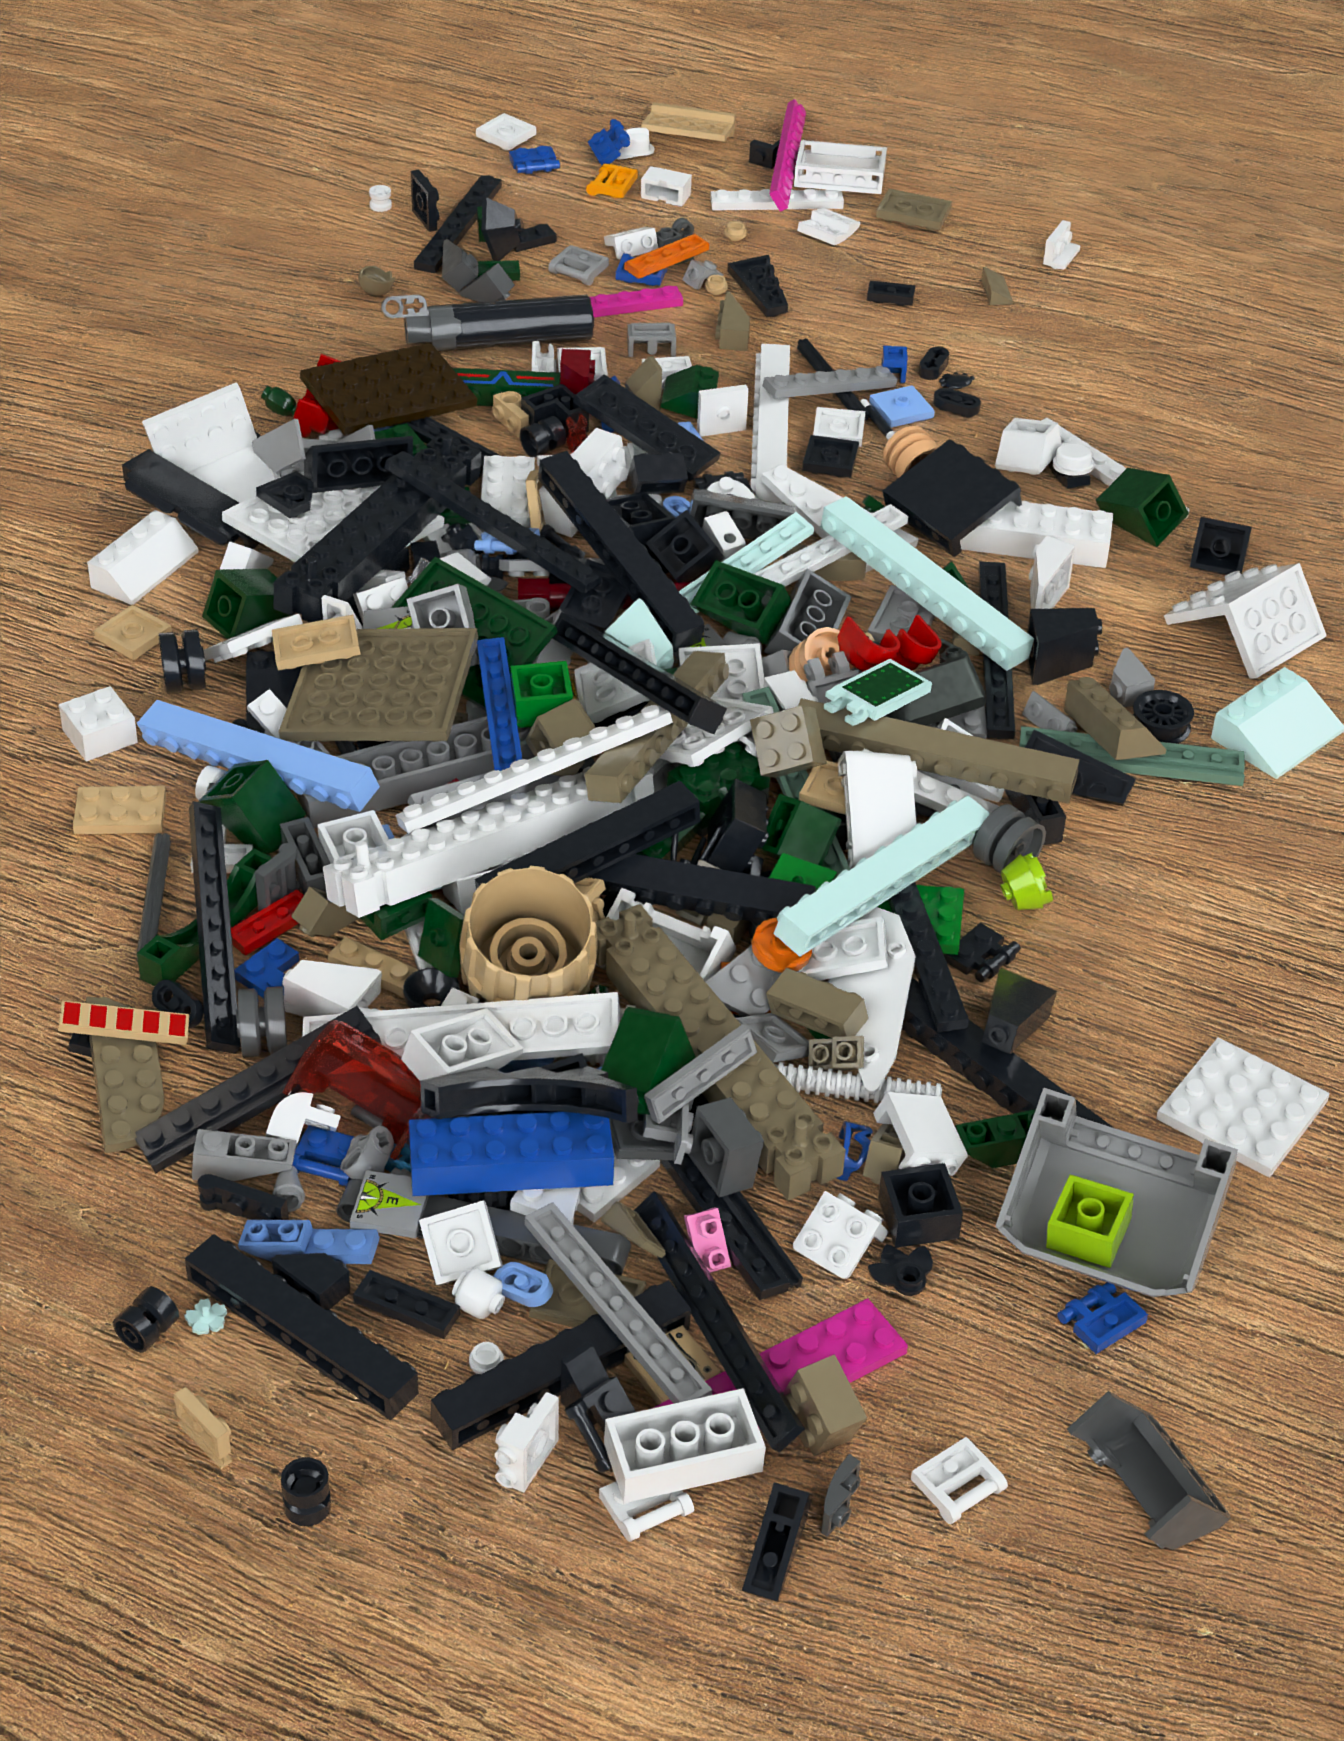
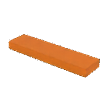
[624,234,709,279]

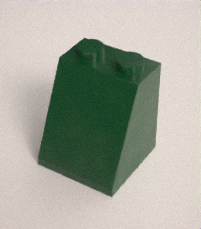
[1096,468,1189,547]
[202,569,291,639]
[199,760,306,853]
[601,1007,696,1115]

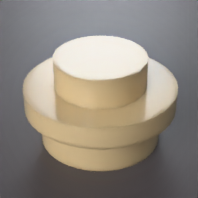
[724,221,747,241]
[705,275,728,295]

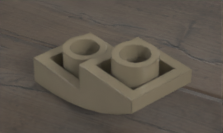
[808,1036,864,1072]

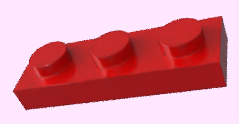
[231,889,304,956]

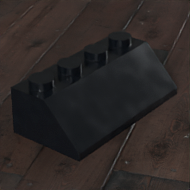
[304,436,413,493]

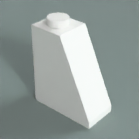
[282,960,382,1016]

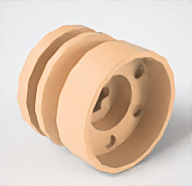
[883,426,940,479]

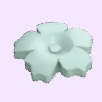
[184,1298,227,1335]

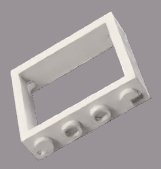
[794,140,887,194]

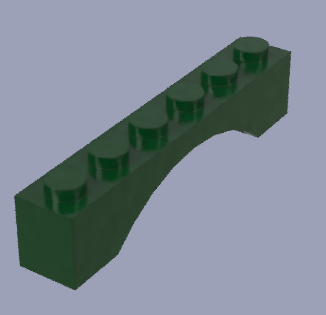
[137,848,273,986]

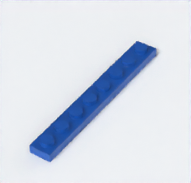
[477,637,522,771]

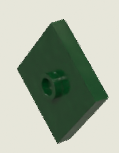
[418,898,464,977]

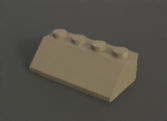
[1064,677,1166,760]

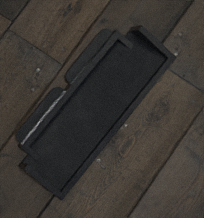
[122,449,260,550]

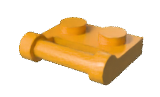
[586,164,638,198]

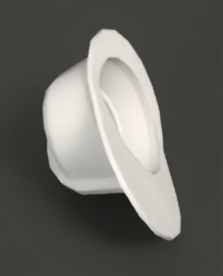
[617,128,655,160]

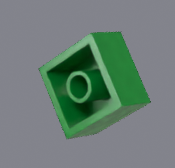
[510,661,573,728]

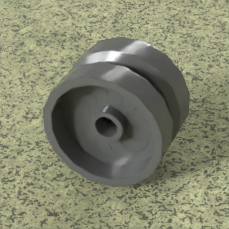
[973,804,1046,874]
[236,986,287,1058]

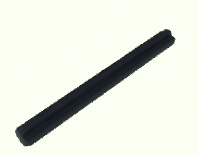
[797,338,869,421]

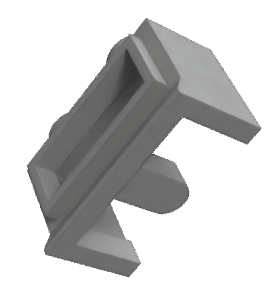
[627,322,676,357]

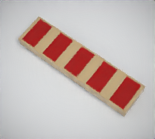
[58,1000,189,1045]

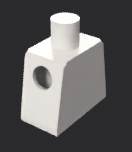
[702,511,746,562]

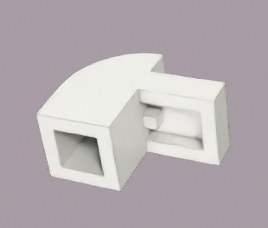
[265,1092,341,1146]

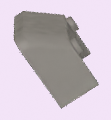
[252,419,375,477]

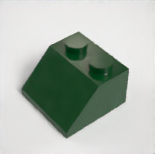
[660,364,719,419]

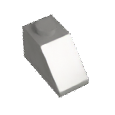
[1109,648,1155,708]

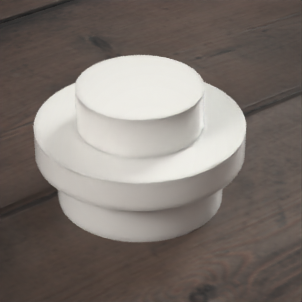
[469,1342,504,1374]

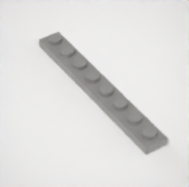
[524,1202,712,1404]

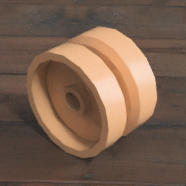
[789,627,857,684]

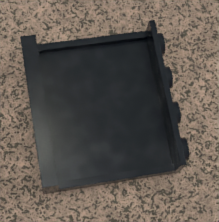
[882,439,1022,557]

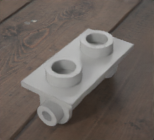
[1022,691,1077,732]

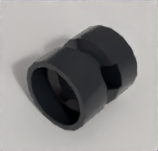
[520,416,566,458]
[113,1286,179,1353]
[281,1457,331,1526]

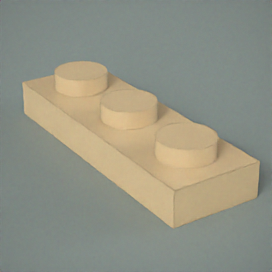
[328,937,418,998]

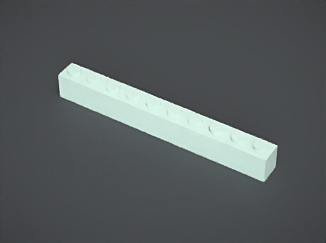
[820,496,1034,671]
[773,795,990,957]

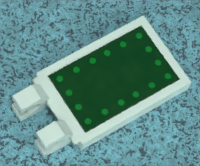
[824,659,932,726]

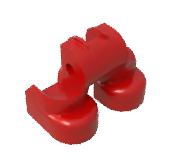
[293,354,341,438]
[837,615,942,672]

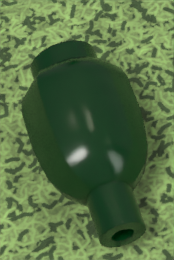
[261,386,297,416]

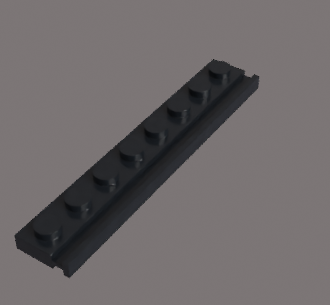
[135,1006,381,1174]
[660,1126,803,1300]

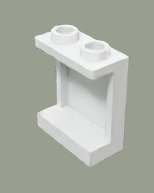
[873,1092,968,1176]

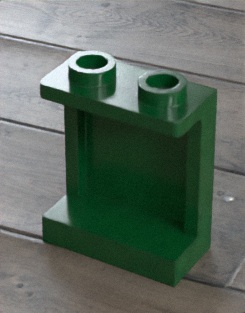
[360,892,432,941]

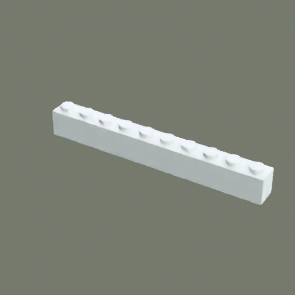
[751,344,790,503]

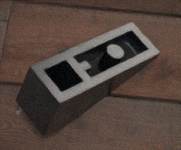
[742,1482,813,1602]

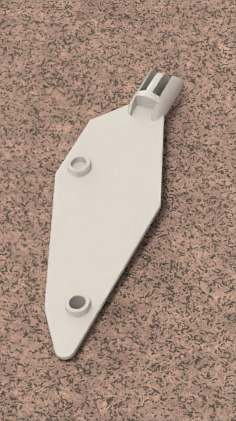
[828,907,916,1093]

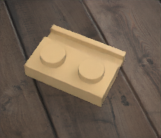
[174,1386,232,1469]

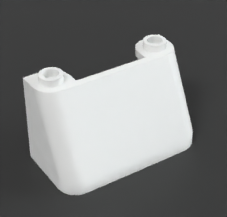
[838,751,917,869]
[596,888,736,982]

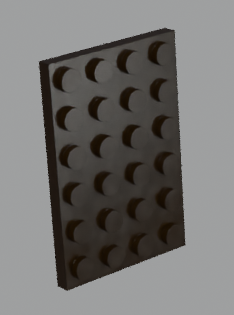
[300,343,477,436]

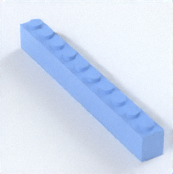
[137,700,380,812]

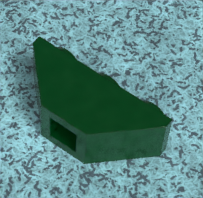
[955,1110,1036,1168]

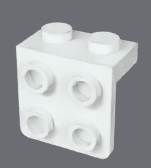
[793,1191,889,1279]

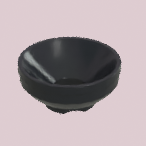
[403,968,460,1008]

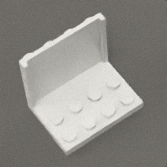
[142,382,281,530]
[1164,563,1327,679]

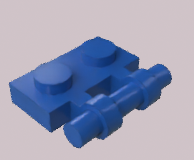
[588,119,630,165]
[509,146,560,174]
[1057,1282,1148,1354]

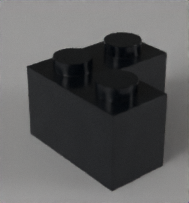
[521,384,589,439]

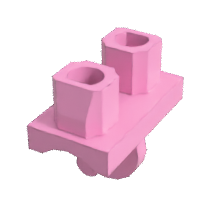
[684,1207,731,1273]

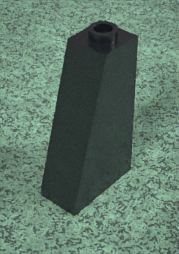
[981,968,1057,1054]

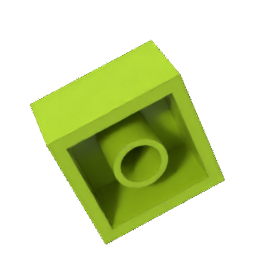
[1046,1174,1134,1268]

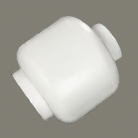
[452,1268,505,1320]

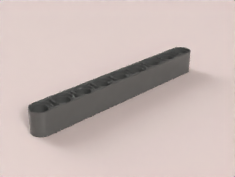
[336,1179,631,1275]

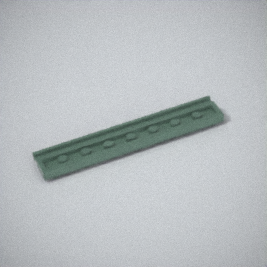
[1019,726,1245,786]

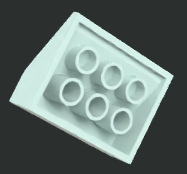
[1211,667,1344,779]

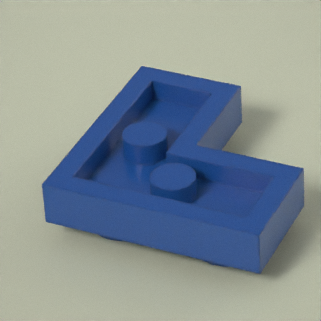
[234,938,300,999]

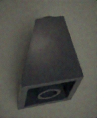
[1027,608,1102,685]

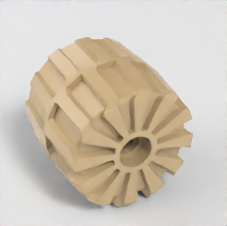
[460,866,598,1003]

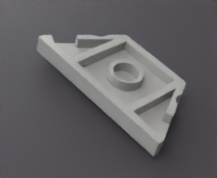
[706,945,782,1017]

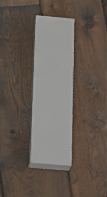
[644,1024,757,1124]

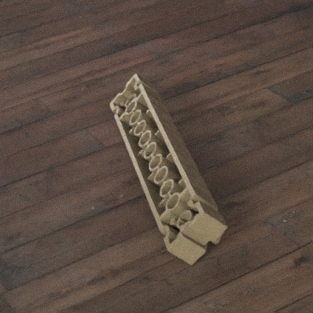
[595,904,846,1201]

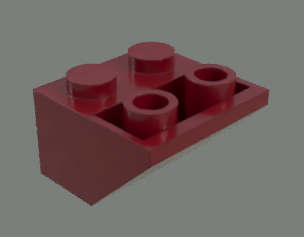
[560,349,595,395]

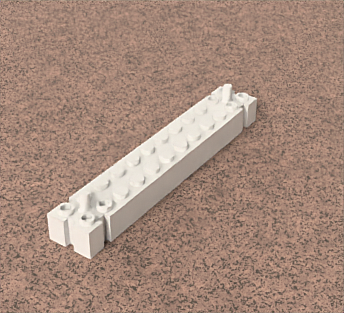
[323,767,654,918]

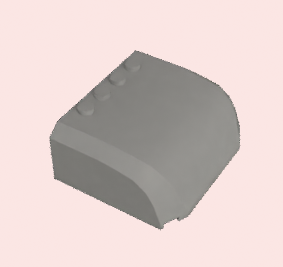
[995,1088,1238,1298]

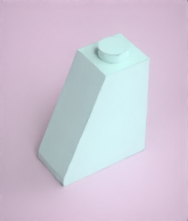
[605,598,674,669]

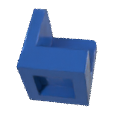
[881,346,908,383]

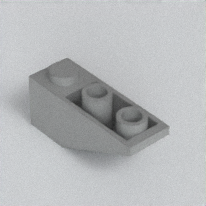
[192,1129,296,1181]

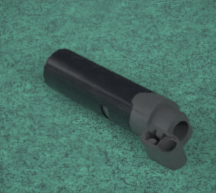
[380,294,594,351]

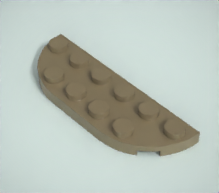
[85,997,164,1153]

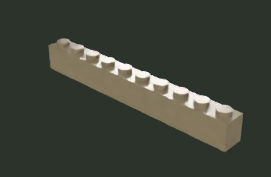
[585,651,729,803]
[798,698,1079,803]

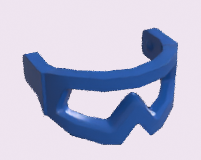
[837,1121,873,1181]

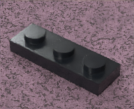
[353,1270,460,1339]

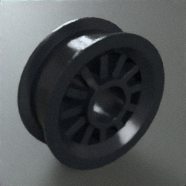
[1133,690,1194,744]

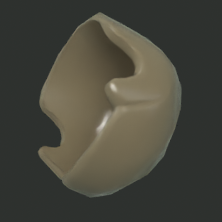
[358,266,395,296]

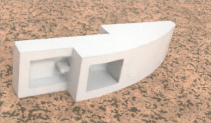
[247,689,331,755]

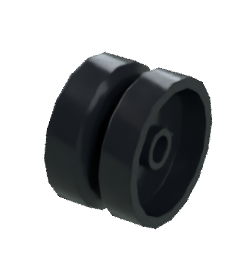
[159,629,206,694]

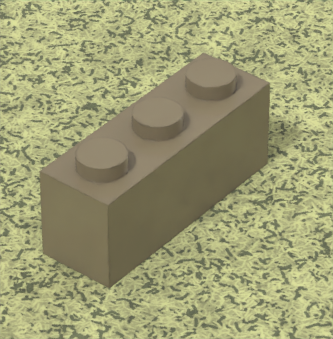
[766,968,869,1038]

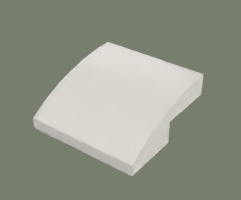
[797,208,860,245]

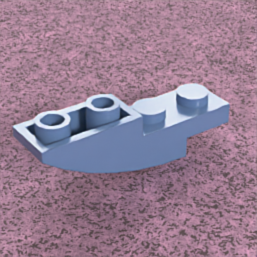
[238,1220,380,1265]

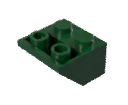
[758,794,842,866]

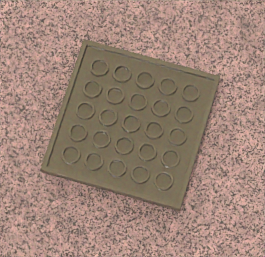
[279,628,478,742]

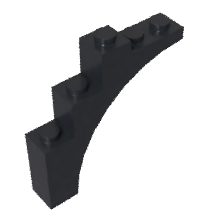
[420,1066,639,1123]

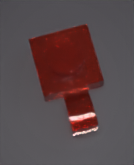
[566,414,588,452]

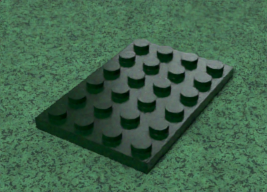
[391,556,558,711]

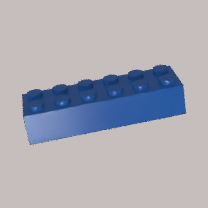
[409,1112,614,1196]

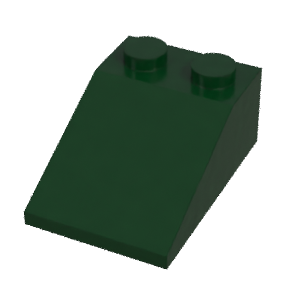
[690,560,791,645]

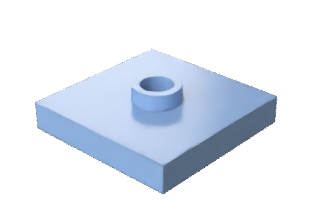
[869,385,935,428]

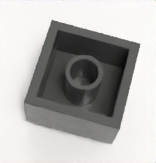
[688,1097,764,1197]

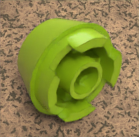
[1000,853,1053,910]

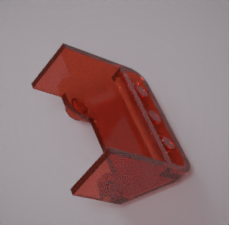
[282,1020,425,1160]

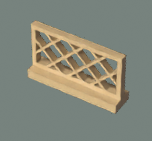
[641,102,736,142]

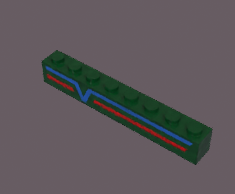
[453,368,560,406]

